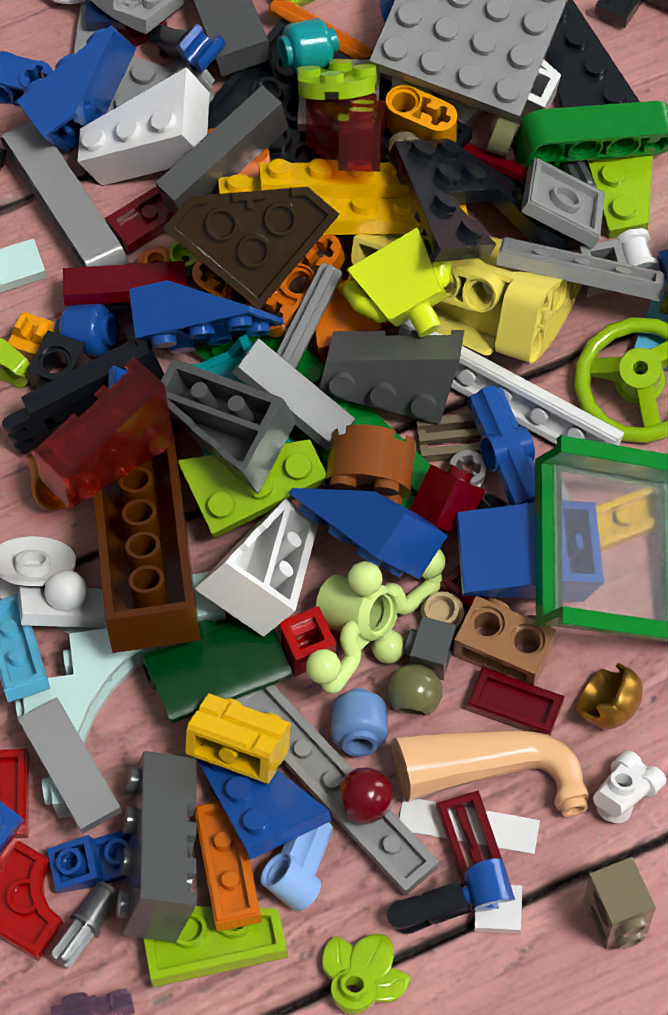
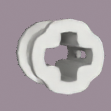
[616,228,660,271]

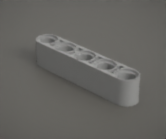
[0,120,128,267]

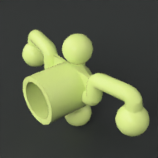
[306,549,445,694]

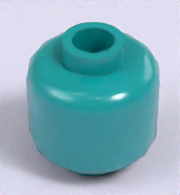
[278,18,339,74]

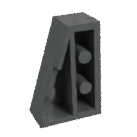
[319,330,464,424]
[153,359,297,494]

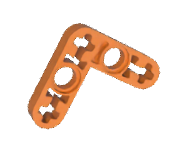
[192,235,345,337]

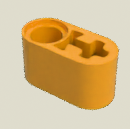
[386,85,457,142]

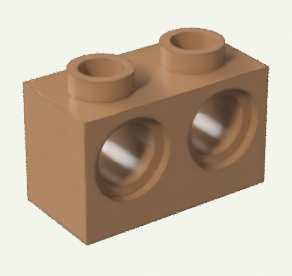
[454,596,556,686]

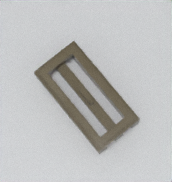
[416,413,481,462]

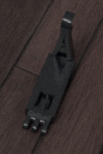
[2,302,164,454]

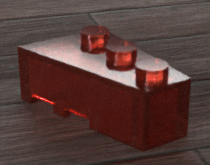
[306,93,386,172]
[34,357,175,509]

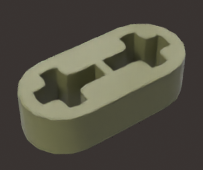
[487,117,520,158]

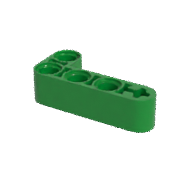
[512,101,668,184]

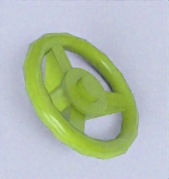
[574,317,668,443]

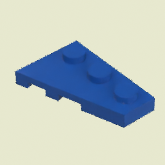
[196,758,332,860]

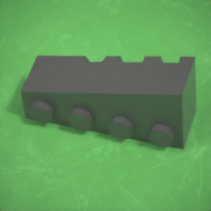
[116,751,196,942]

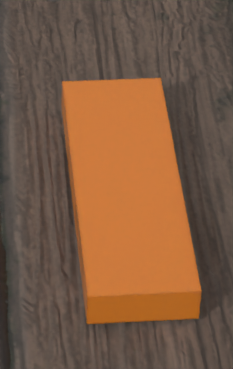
[194,802,262,932]

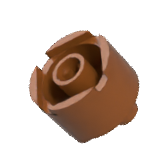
[324,424,416,506]

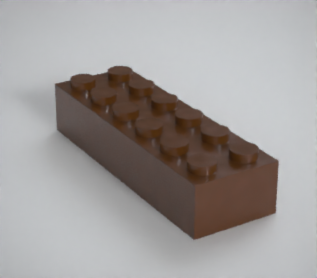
[87,412,201,653]

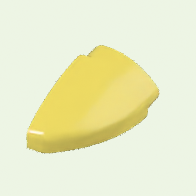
[351,234,582,364]

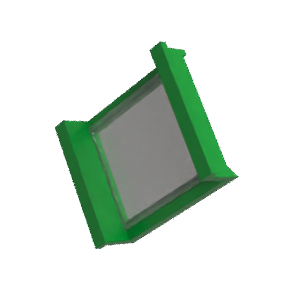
[535,435,668,642]

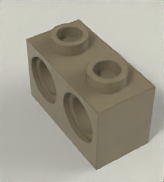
[584,857,656,950]

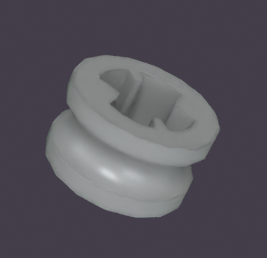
[449,450,487,487]

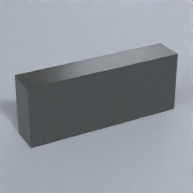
[193,0,273,77]
[155,85,289,214]

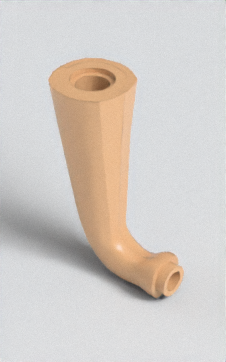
[392,731,589,817]

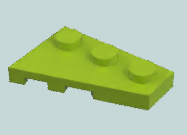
[144,906,289,988]

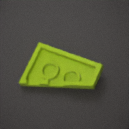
[585,155,653,239]
[177,439,326,538]

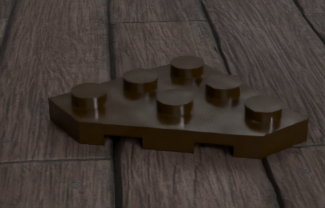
[163,186,340,310]

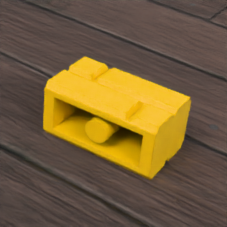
[186,693,291,784]

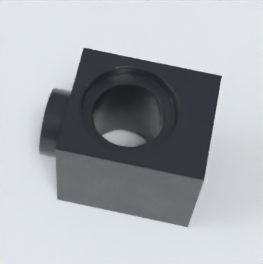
[27,331,90,390]

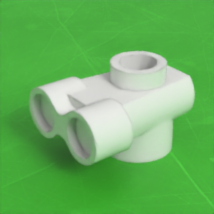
[593,750,666,823]

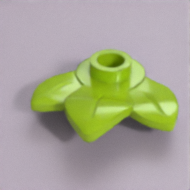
[322,934,411,1014]

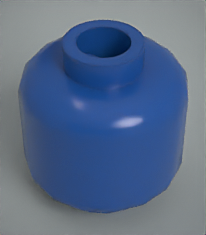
[55,304,119,357]

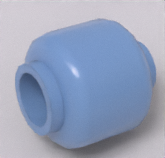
[330,688,388,757]

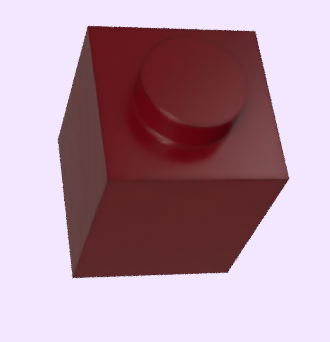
[409,464,485,534]

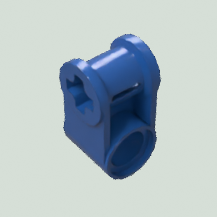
[0,51,53,106]

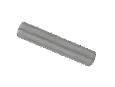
[277,263,342,369]

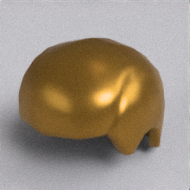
[576,663,643,729]

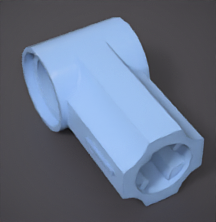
[261,823,332,911]

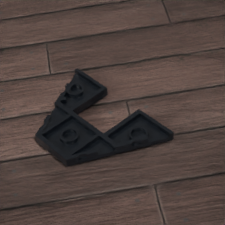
[388,138,585,262]

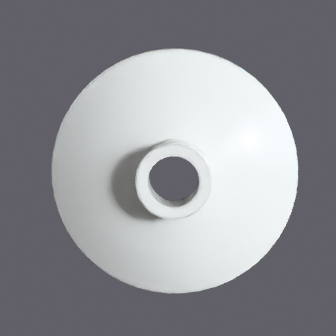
[0,536,76,586]

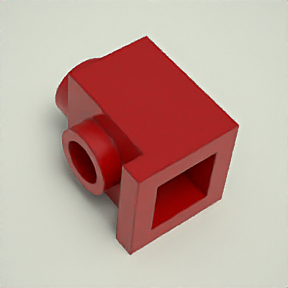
[279,606,337,677]

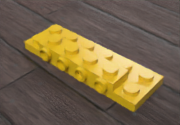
[218,158,468,235]

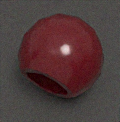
[340,767,393,824]

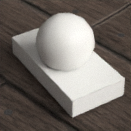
[18,569,107,628]

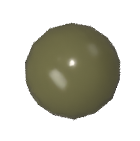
[387,664,443,715]

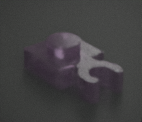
[50,988,135,1015]

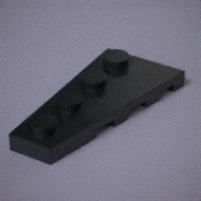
[546,0,640,108]

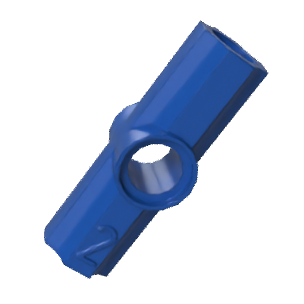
[467,385,535,505]

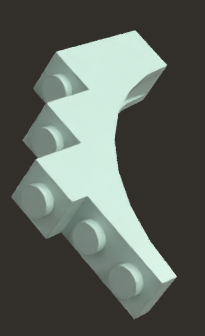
[15,572,227,818]

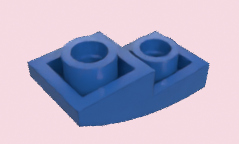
[47,830,130,893]

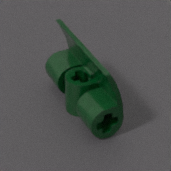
[140,618,292,723]

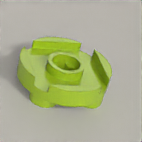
[297,59,377,100]

